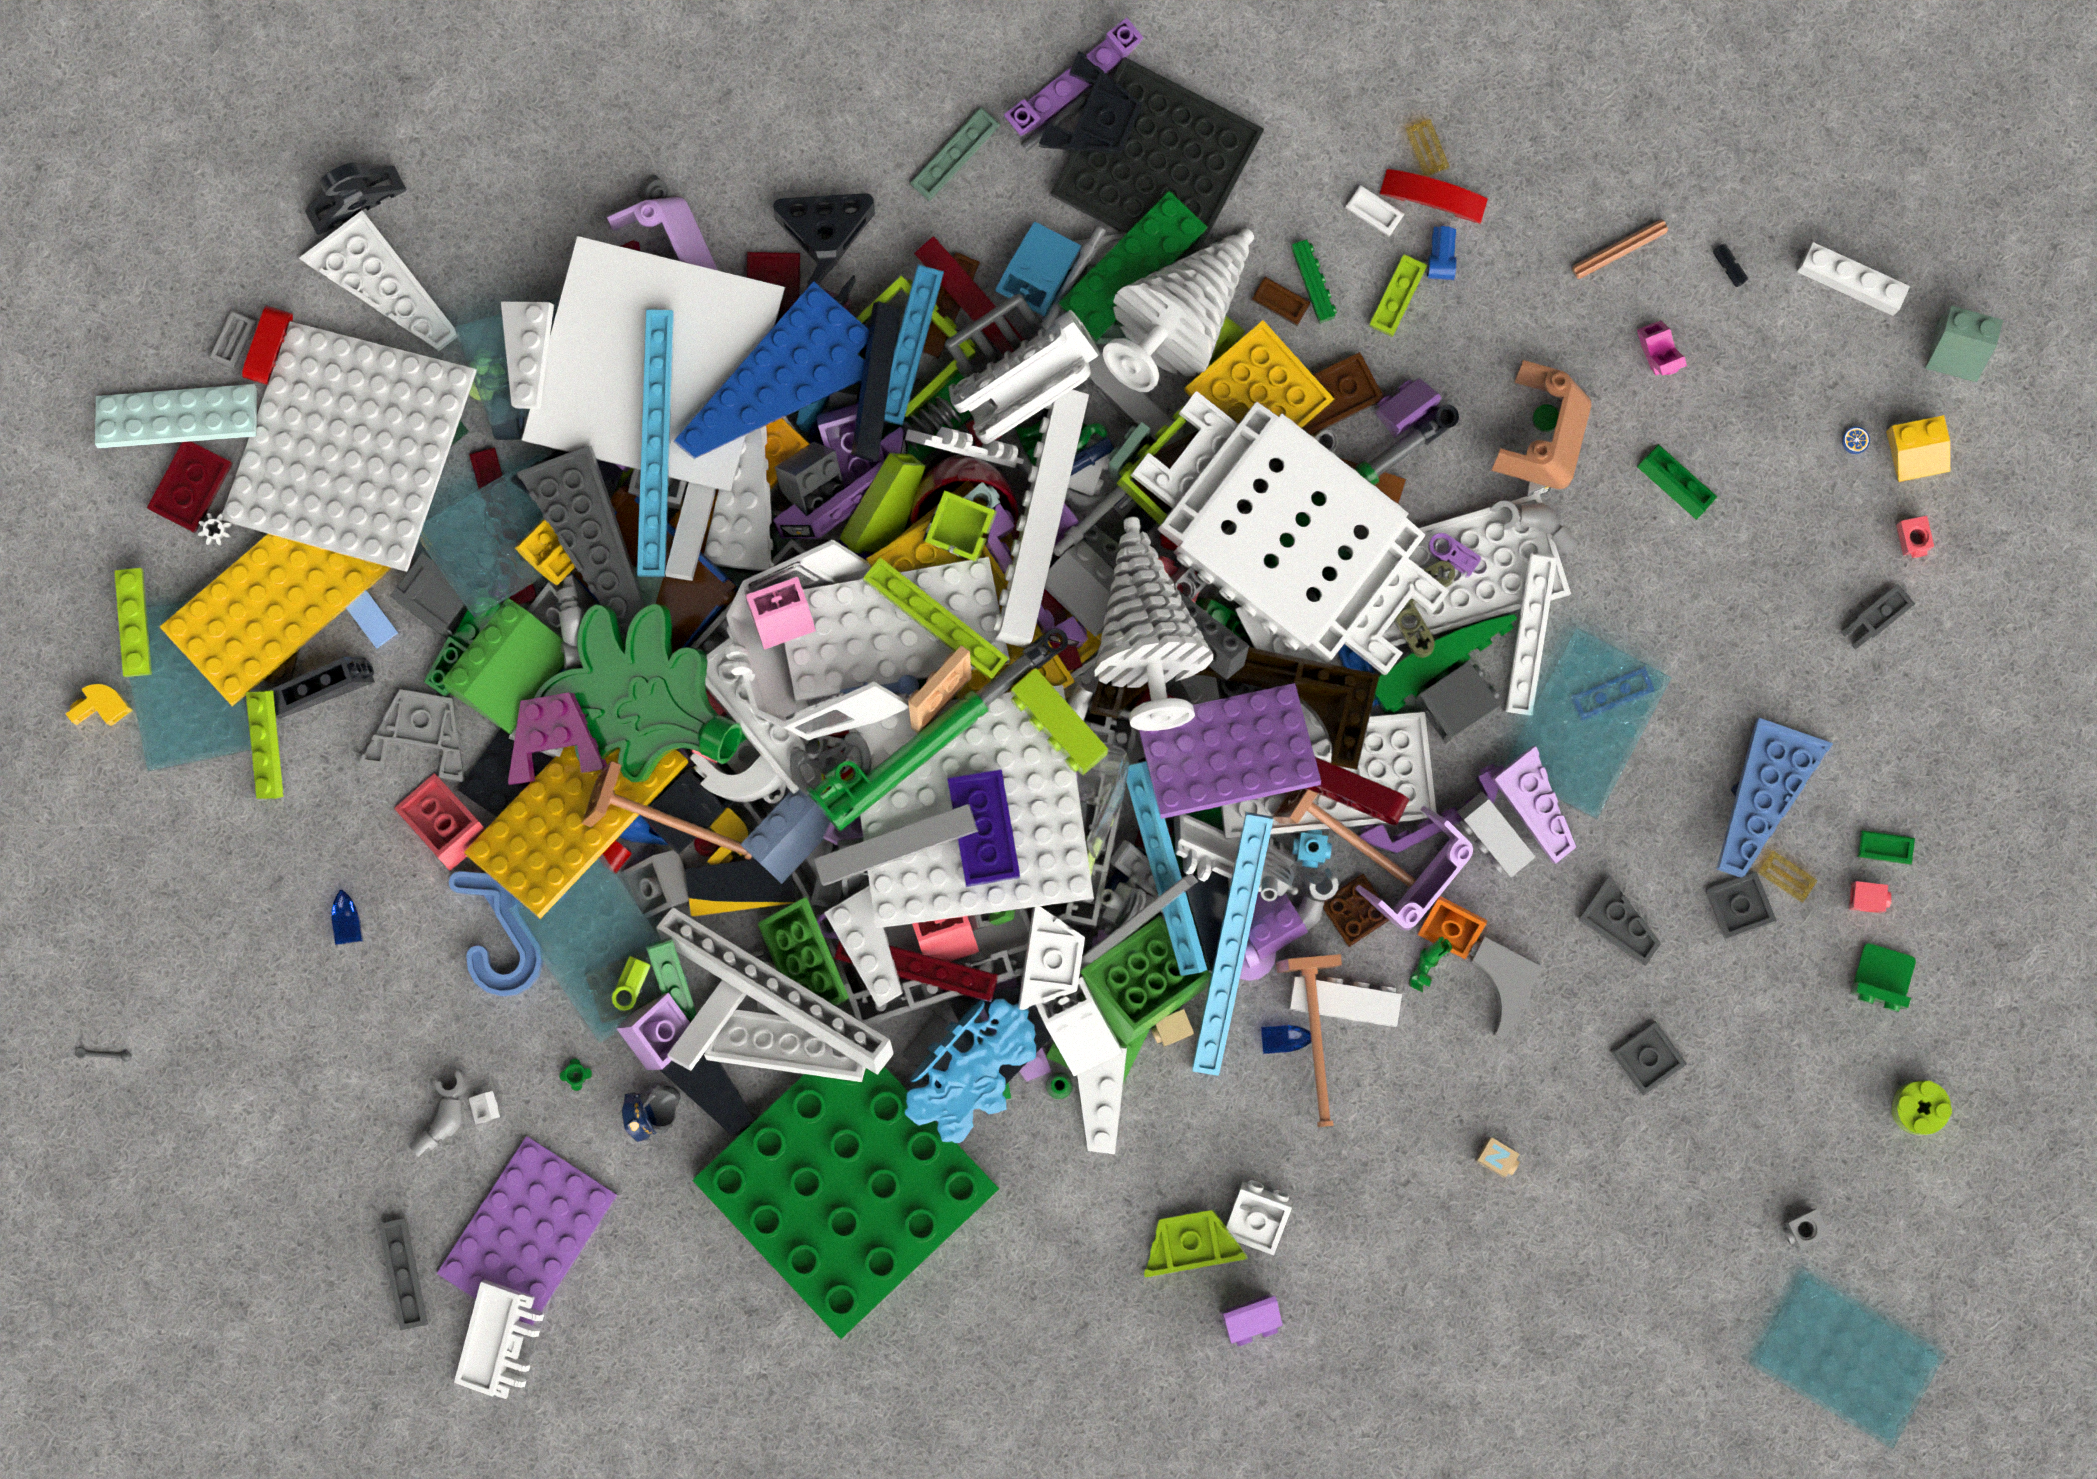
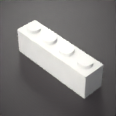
[1797,242,1910,316]
[1289,974,1402,1027]

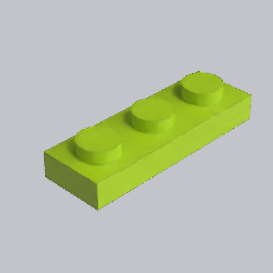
[1369,254,1427,338]

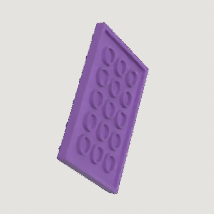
[1138,683,1321,819]
[437,1136,617,1326]

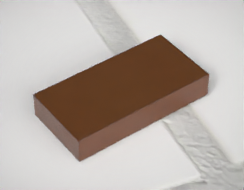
[1252,277,1311,326]

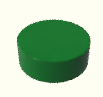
[1532,404,1559,432]

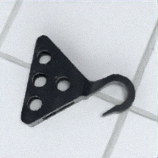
[305,162,407,235]
[773,193,875,306]

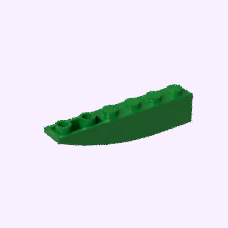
[1374,614,1517,713]

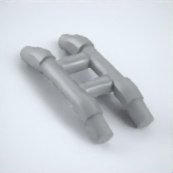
[1016,454,1101,512]

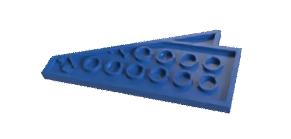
[674,281,869,459]

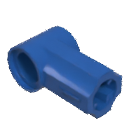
[1427,226,1456,280]

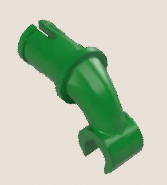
[1409,937,1452,993]

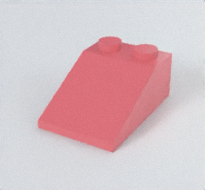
[394,773,485,871]

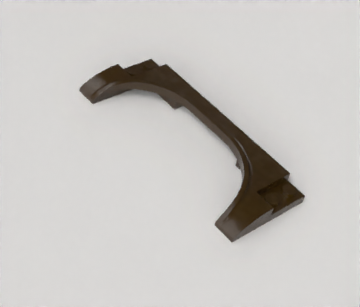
[1090,647,1379,770]

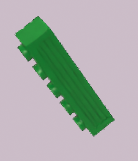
[1291,239,1337,324]

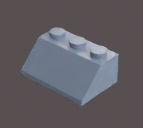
[740,789,830,884]

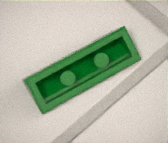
[1637,444,1717,520]

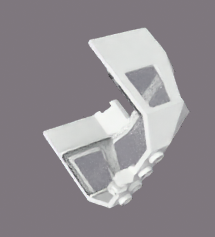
[725,540,913,740]

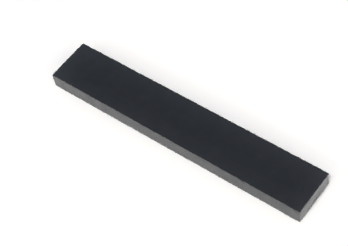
[851,301,900,462]

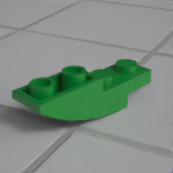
[424,591,503,696]

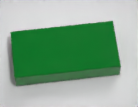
[1857,830,1915,865]

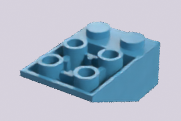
[995,221,1081,316]

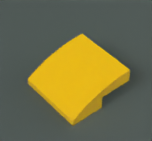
[514,518,575,585]

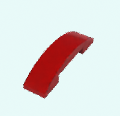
[1380,169,1488,224]

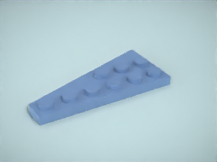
[1716,718,1833,878]

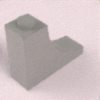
[1469,937,1542,1039]

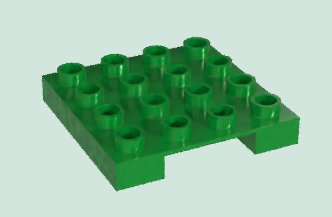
[692,1066,999,1340]

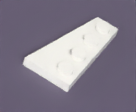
[824,886,903,1007]

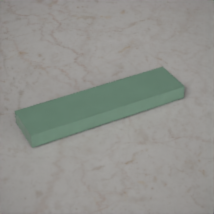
[910,107,1000,202]

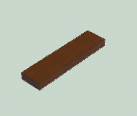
[923,252,980,359]

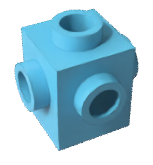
[1292,830,1332,868]

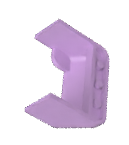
[607,197,718,271]
[1356,805,1473,930]

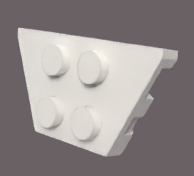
[1018,906,1085,1010]

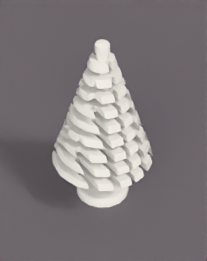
[1103,228,1254,392]
[1094,517,1213,731]

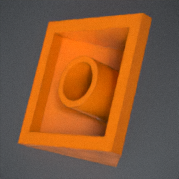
[1418,896,1488,959]

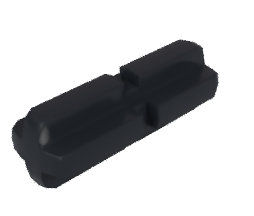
[1713,244,1748,287]

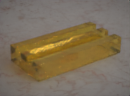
[1405,119,1450,177]
[1757,851,1818,903]

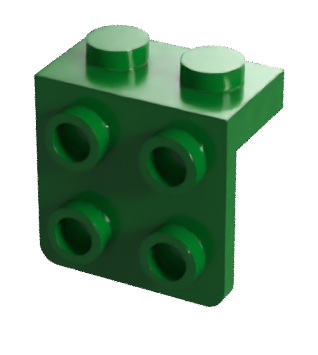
[1850,943,1916,1012]

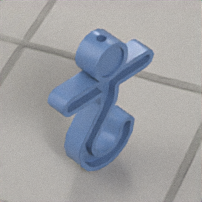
[449,871,569,997]

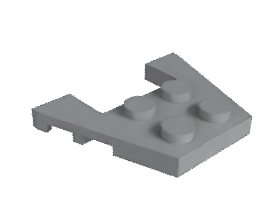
[359,689,464,782]

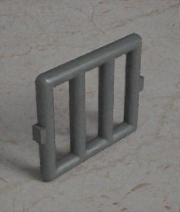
[945,294,1046,377]

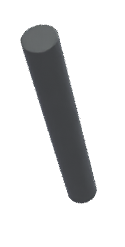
[1021,94,1088,152]

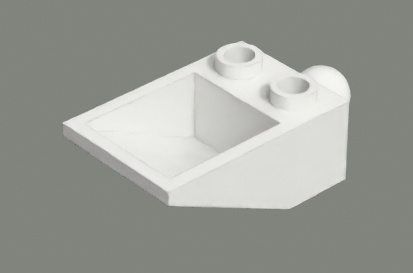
[1036,977,1123,1076]

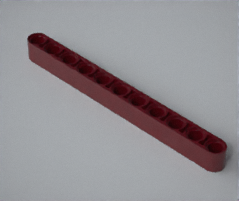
[1132,688,1409,825]

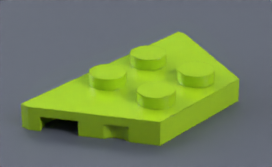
[1144,1210,1248,1278]

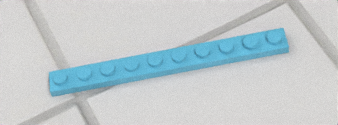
[637,310,674,577]
[1192,812,1273,1076]

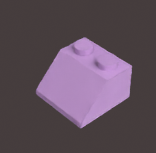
[616,993,690,1070]

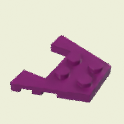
[508,693,607,785]

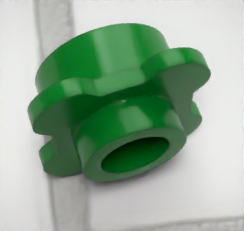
[560,1059,592,1091]

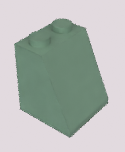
[1925,306,2003,382]

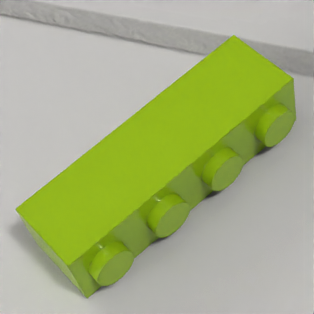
[1010,668,1108,775]

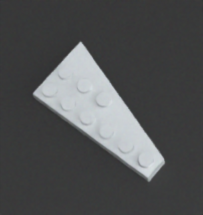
[299,210,460,351]

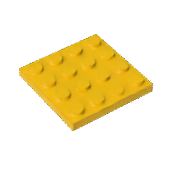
[1184,320,1334,429]

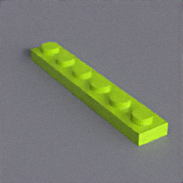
[863,557,1009,680]

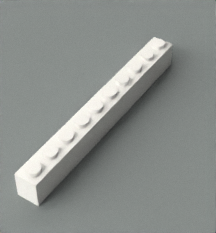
[993,390,1089,648]
[656,907,893,1075]

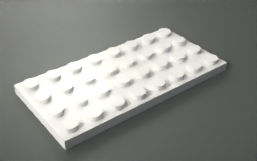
[1338,493,1571,647]
[784,557,1010,702]
[1221,712,1437,839]

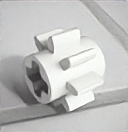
[198,513,231,546]

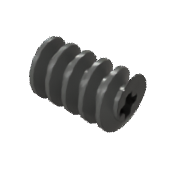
[901,396,961,452]

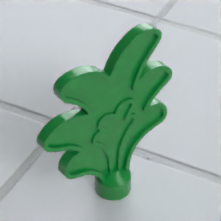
[534,604,742,782]

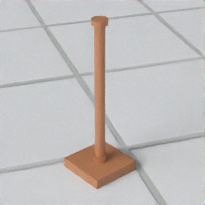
[581,761,752,860]
[1272,788,1416,888]
[1276,954,1342,1127]

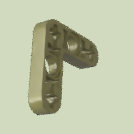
[1394,561,1455,658]

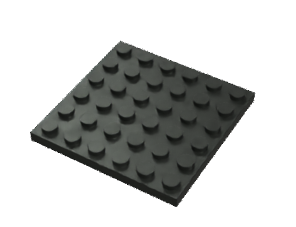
[1051,57,1264,261]

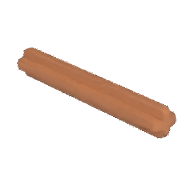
[1572,219,1668,279]

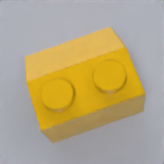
[1886,415,1950,482]

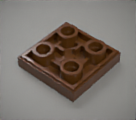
[1323,873,1389,947]

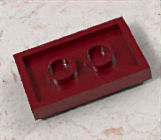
[147,441,233,534]

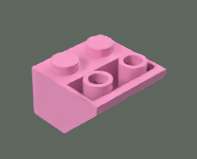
[745,577,816,650]

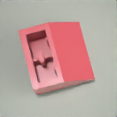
[912,916,979,962]

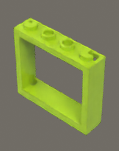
[856,276,976,421]
[1117,406,1187,525]

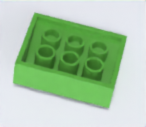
[442,598,565,735]
[758,897,849,1007]
[1080,916,1211,1045]

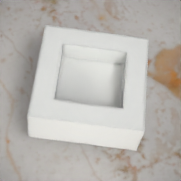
[469,1091,500,1125]

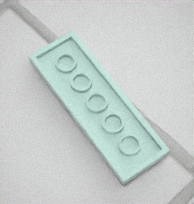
[95,384,257,448]

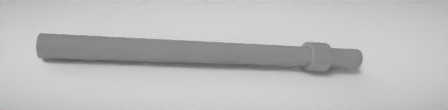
[1031,226,1106,340]
[1053,479,1134,556]

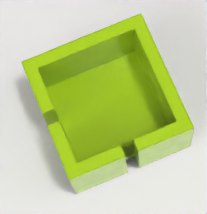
[925,491,998,562]

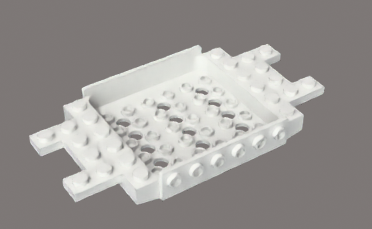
[1131,391,1449,675]

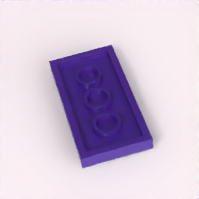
[947,769,1020,887]

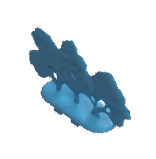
[905,999,1036,1143]

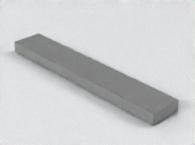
[814,804,978,886]
[1079,874,1198,974]

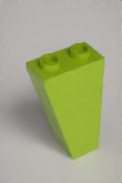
[840,453,925,554]

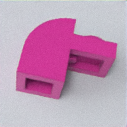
[1637,320,1687,376]

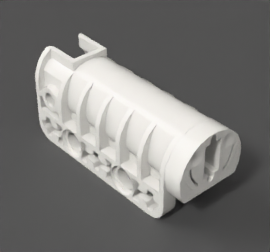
[949,310,1099,444]

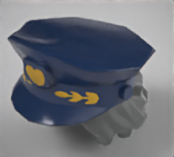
[621,1084,681,1142]

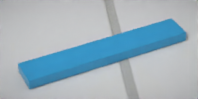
[884,265,944,426]

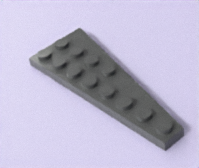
[517,446,646,645]

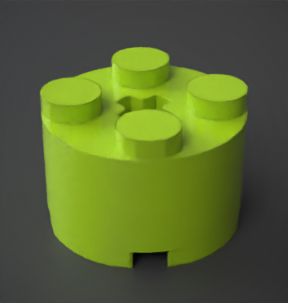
[1891,1080,1952,1135]

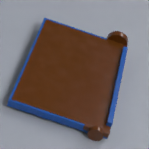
[570,485,738,653]

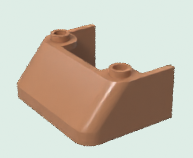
[1491,360,1591,489]

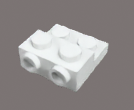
[1226,1180,1293,1255]

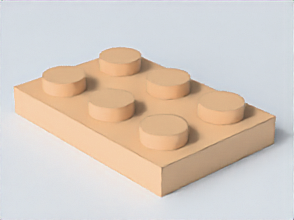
[908,646,971,733]

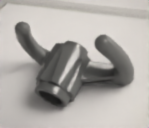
[790,732,872,796]

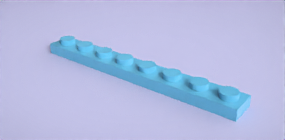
[1123,761,1207,976]

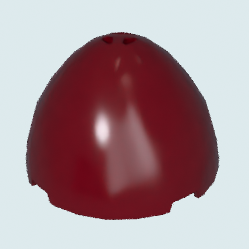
[911,454,1018,524]

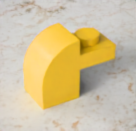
[66,684,133,726]
[707,808,750,865]

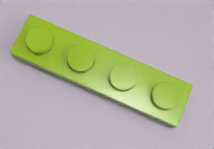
[114,568,152,677]
[246,690,284,799]

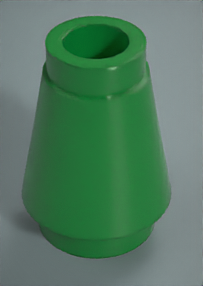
[1046,1072,1073,1099]

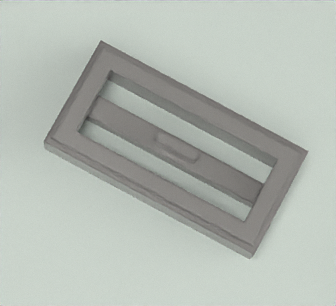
[209,310,256,369]

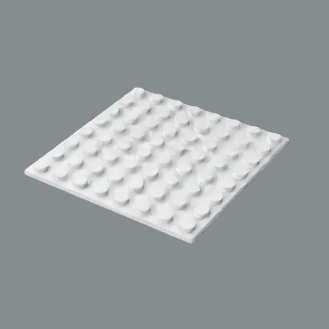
[522,236,785,492]
[222,322,477,572]
[847,685,1094,928]

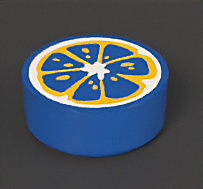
[1842,427,1870,454]

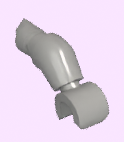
[1490,501,1579,554]
[557,575,585,671]
[1295,868,1339,930]
[409,1069,469,1157]

